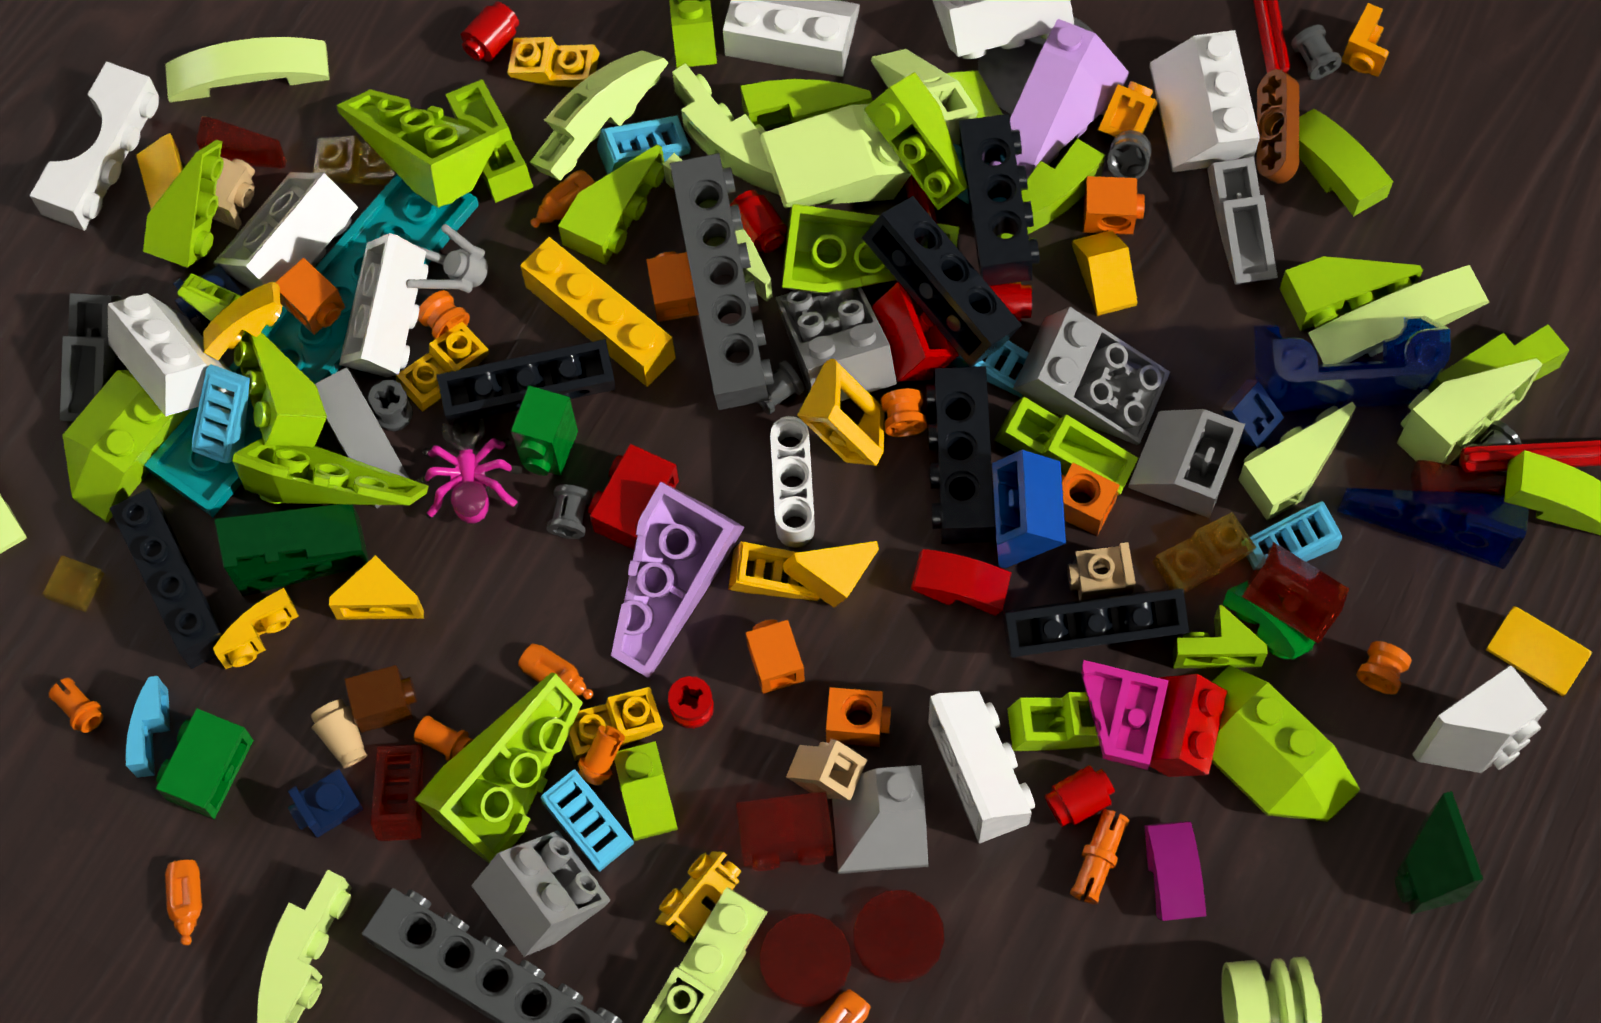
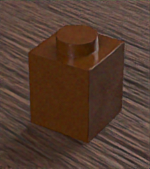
[345,665,417,733]

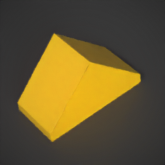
[1072,230,1137,316]
[782,541,879,608]
[329,555,424,620]

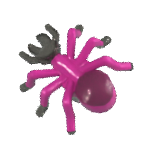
[417,419,522,524]

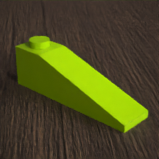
[337,89,499,208]
[782,204,959,294]
[232,437,429,505]
[415,672,583,863]

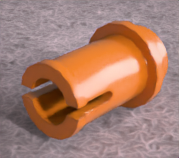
[49,678,103,733]
[414,715,473,762]
[578,725,625,785]

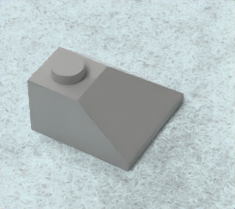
[832,765,928,874]

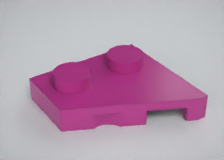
[1081,660,1169,770]

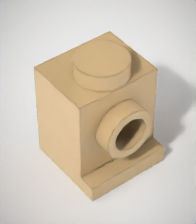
[212,156,255,229]
[1067,542,1136,600]
[786,739,867,801]

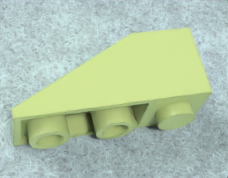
[871,49,978,145]
[1238,402,1356,521]

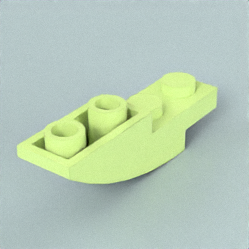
[530,51,668,181]
[672,64,780,195]
[257,870,351,1023]
[642,887,767,1023]

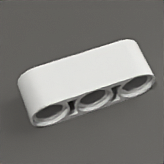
[770,416,815,548]

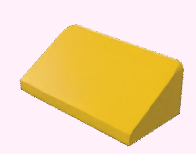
[136,133,183,209]
[1486,606,1592,697]

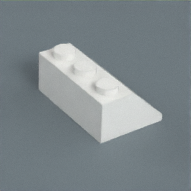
[723,0,859,77]
[933,0,1075,59]
[1150,30,1260,172]
[213,172,358,290]
[339,233,428,378]
[108,293,234,416]
[1412,665,1547,773]
[928,691,1035,844]

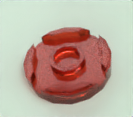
[853,890,944,983]
[760,914,851,1007]

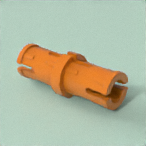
[1070,809,1129,904]

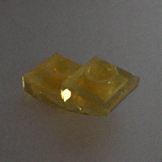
[313,135,397,185]
[1153,512,1256,593]

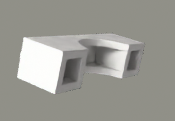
[30,61,160,231]

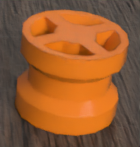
[417,290,470,339]
[881,388,927,437]
[1356,641,1412,695]

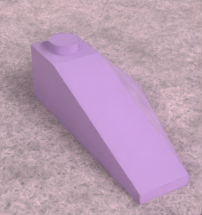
[989,19,1129,179]
[611,482,744,678]

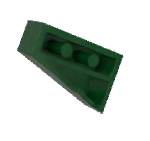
[214,504,369,597]

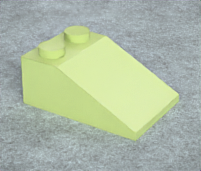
[760,104,911,208]
[1397,358,1543,478]

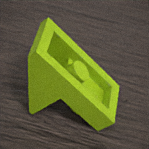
[1172,605,1268,668]
[614,741,678,841]

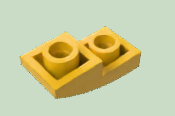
[507,37,600,88]
[203,281,283,360]
[396,322,489,412]
[213,588,299,669]
[567,687,663,761]

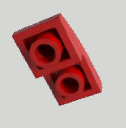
[911,549,1012,616]

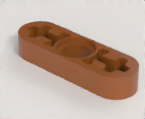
[1256,69,1299,184]

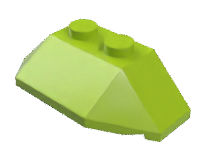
[63,370,192,523]
[1212,665,1360,822]

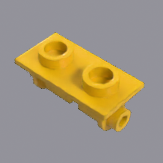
[655,851,741,943]

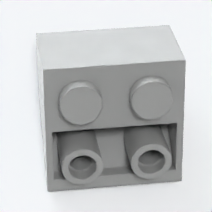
[1128,409,1245,518]
[472,831,611,957]

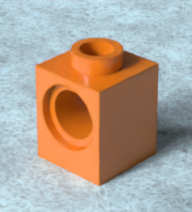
[1083,176,1145,234]
[646,252,699,322]
[275,258,345,335]
[1062,463,1120,536]
[746,619,805,694]
[826,687,891,747]

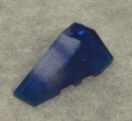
[1337,488,1529,569]

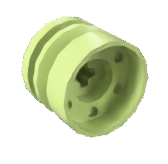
[1222,956,1322,1023]

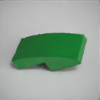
[1223,580,1315,660]

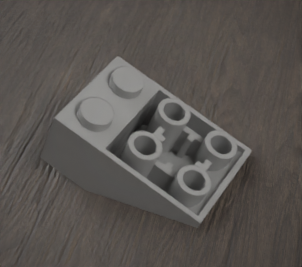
[775,287,897,401]
[1013,307,1170,445]

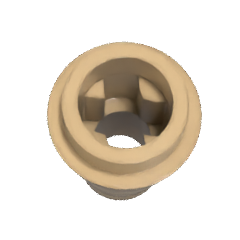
[310,699,367,768]

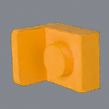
[1341,3,1389,77]
[1098,81,1158,137]

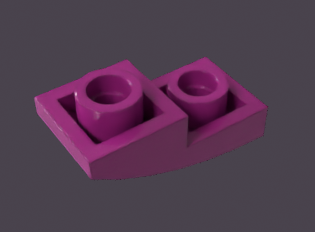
[1145,821,1206,921]

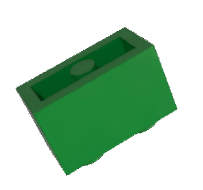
[511,386,578,476]
[156,708,254,820]

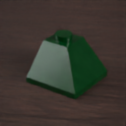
[1395,791,1483,914]

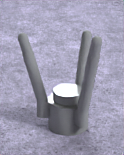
[407,224,488,293]

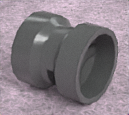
[1107,130,1152,179]

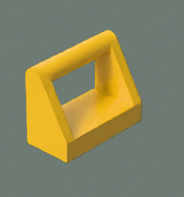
[797,359,884,466]

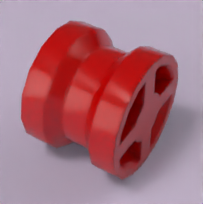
[668,676,714,729]

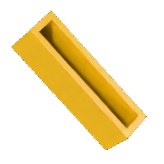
[520,237,676,387]

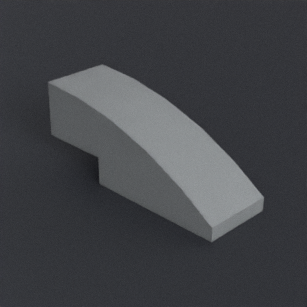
[1207,157,1278,285]
[315,367,409,508]

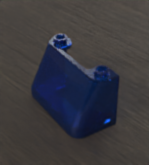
[1254,316,1451,412]

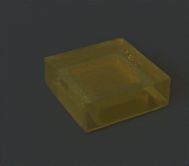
[43,556,104,612]

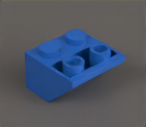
[992,450,1066,568]

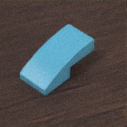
[126,676,170,778]

